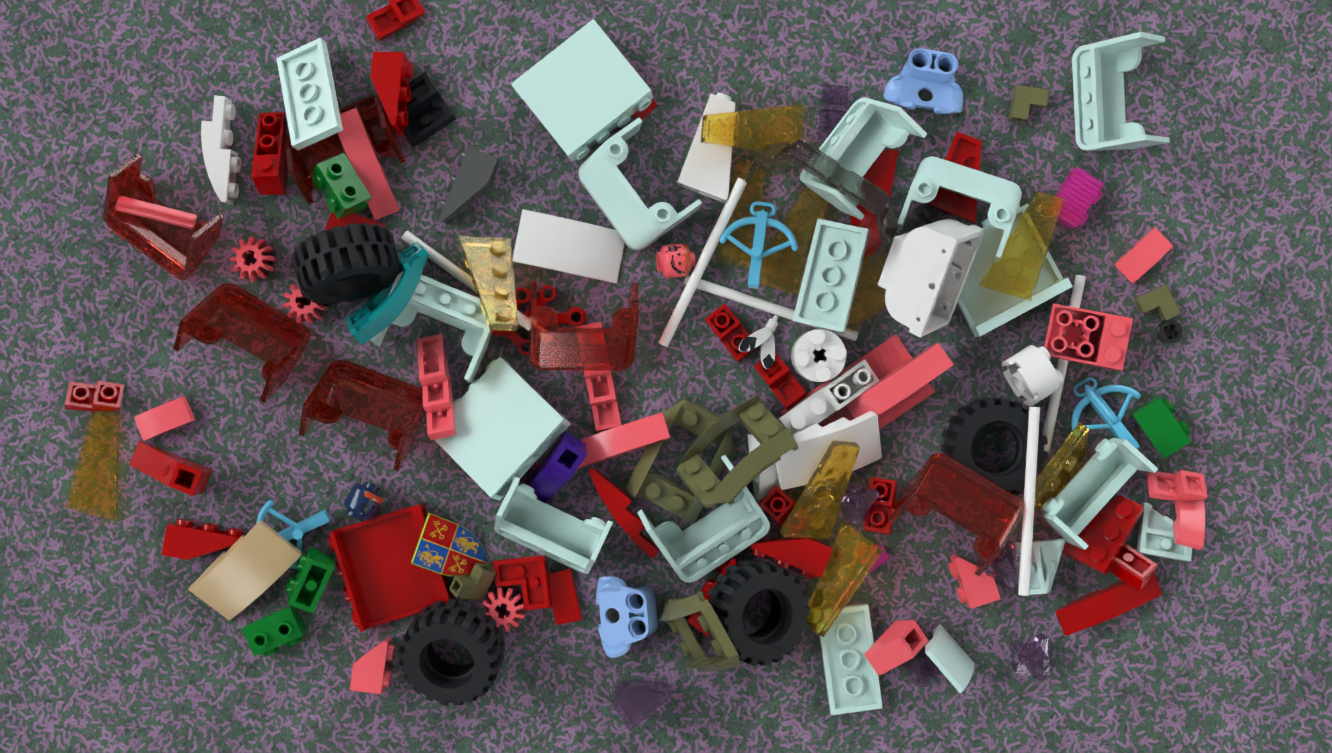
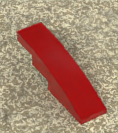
[588,466,659,559]
[1055,573,1162,635]

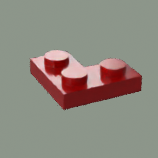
[493,554,552,611]

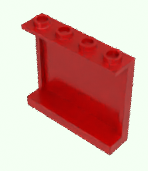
[328,502,454,633]

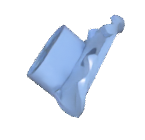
[884,48,963,114]
[596,577,658,658]

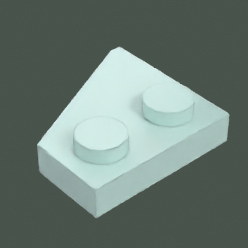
[1136,503,1192,562]
[1013,538,1065,595]

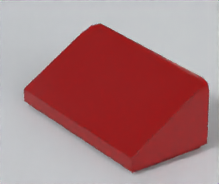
[1108,543,1158,591]

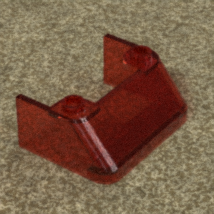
[284,95,406,205]
[103,152,224,281]
[529,281,639,371]
[173,283,311,403]
[299,360,425,471]
[888,453,1024,576]

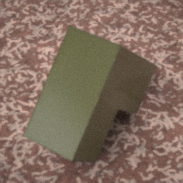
[1008,85,1049,122]
[1133,284,1181,321]
[449,563,496,601]

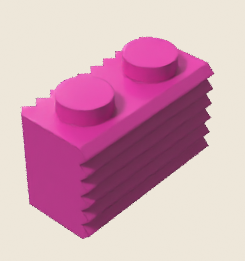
[1044,167,1104,230]

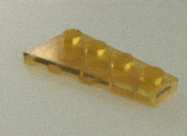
[701,104,804,156]
[714,159,765,272]
[759,188,828,296]
[979,192,1065,301]
[458,236,518,331]
[65,411,120,521]
[780,441,860,539]
[806,521,884,637]

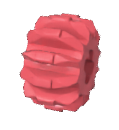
[229,237,277,282]
[283,284,328,324]
[482,587,526,632]

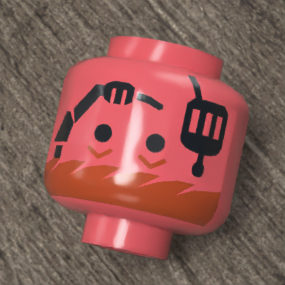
[656,243,696,278]

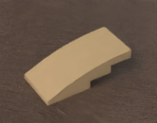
[188,520,302,621]

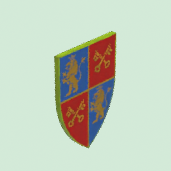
[411,513,490,576]

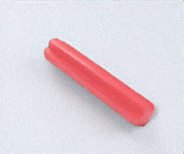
[116,196,197,229]

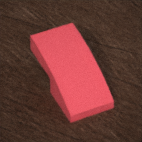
[1114,227,1173,284]
[134,396,195,441]
[1146,470,1208,501]
[1172,500,1205,550]

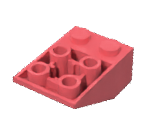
[1044,303,1133,371]

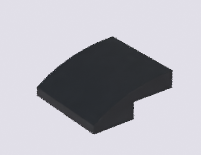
[403,72,456,148]

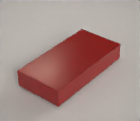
[548,568,582,625]

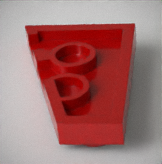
[926,131,982,224]
[1062,495,1144,575]

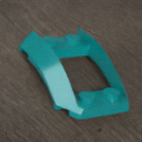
[344,241,430,345]

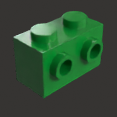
[311,153,372,220]
[1131,395,1191,459]
[285,547,334,613]
[242,606,308,657]

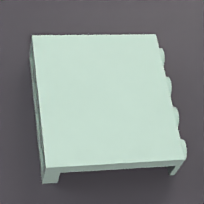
[511,19,654,162]
[957,203,1073,337]
[435,357,571,501]

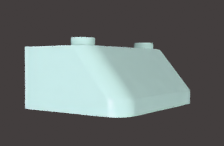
[1072,32,1170,151]
[800,97,927,220]
[578,118,702,251]
[897,156,1022,262]
[370,272,496,384]
[1041,438,1158,550]
[637,455,770,583]
[494,477,613,574]

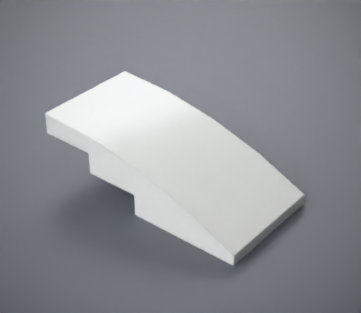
[512,209,625,284]
[776,411,882,490]

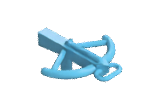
[719,202,798,289]
[1071,377,1141,450]
[256,500,331,569]

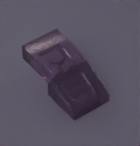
[817,84,849,141]

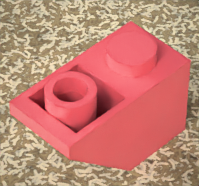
[948,554,1001,609]
[864,620,929,675]
[350,637,396,694]

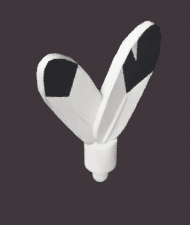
[739,315,779,369]

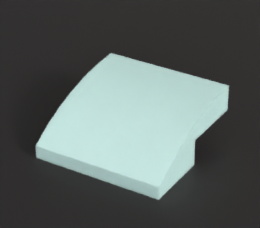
[925,624,974,693]

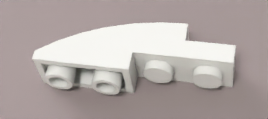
[201,95,241,205]
[777,359,879,435]

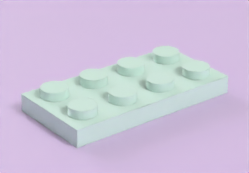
[277,38,343,150]
[792,219,870,333]
[816,603,883,715]

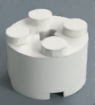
[791,329,847,382]
[1002,345,1064,406]

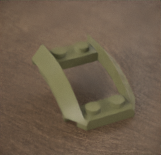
[676,394,799,508]
[626,398,734,522]
[658,592,741,671]

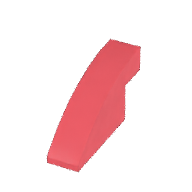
[845,343,954,419]

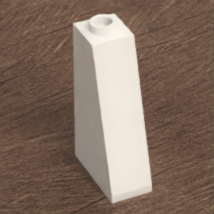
[677,93,735,203]

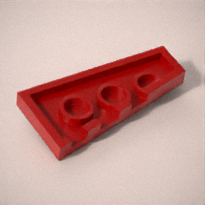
[850,150,898,257]

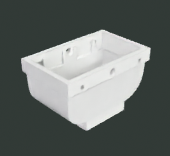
[878,219,985,337]

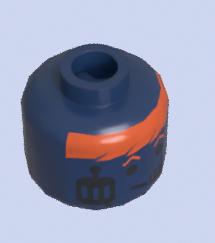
[344,481,383,522]

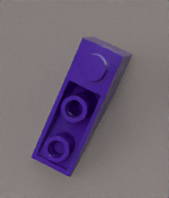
[526,431,587,503]

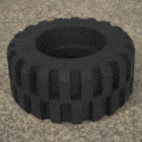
[292,223,402,304]
[941,398,1048,499]
[708,559,810,666]
[398,599,505,706]

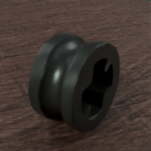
[1156,320,1183,344]

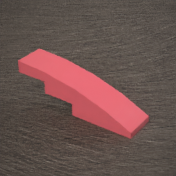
[338,108,400,220]
[576,322,622,433]
[417,334,456,440]
[577,412,670,469]

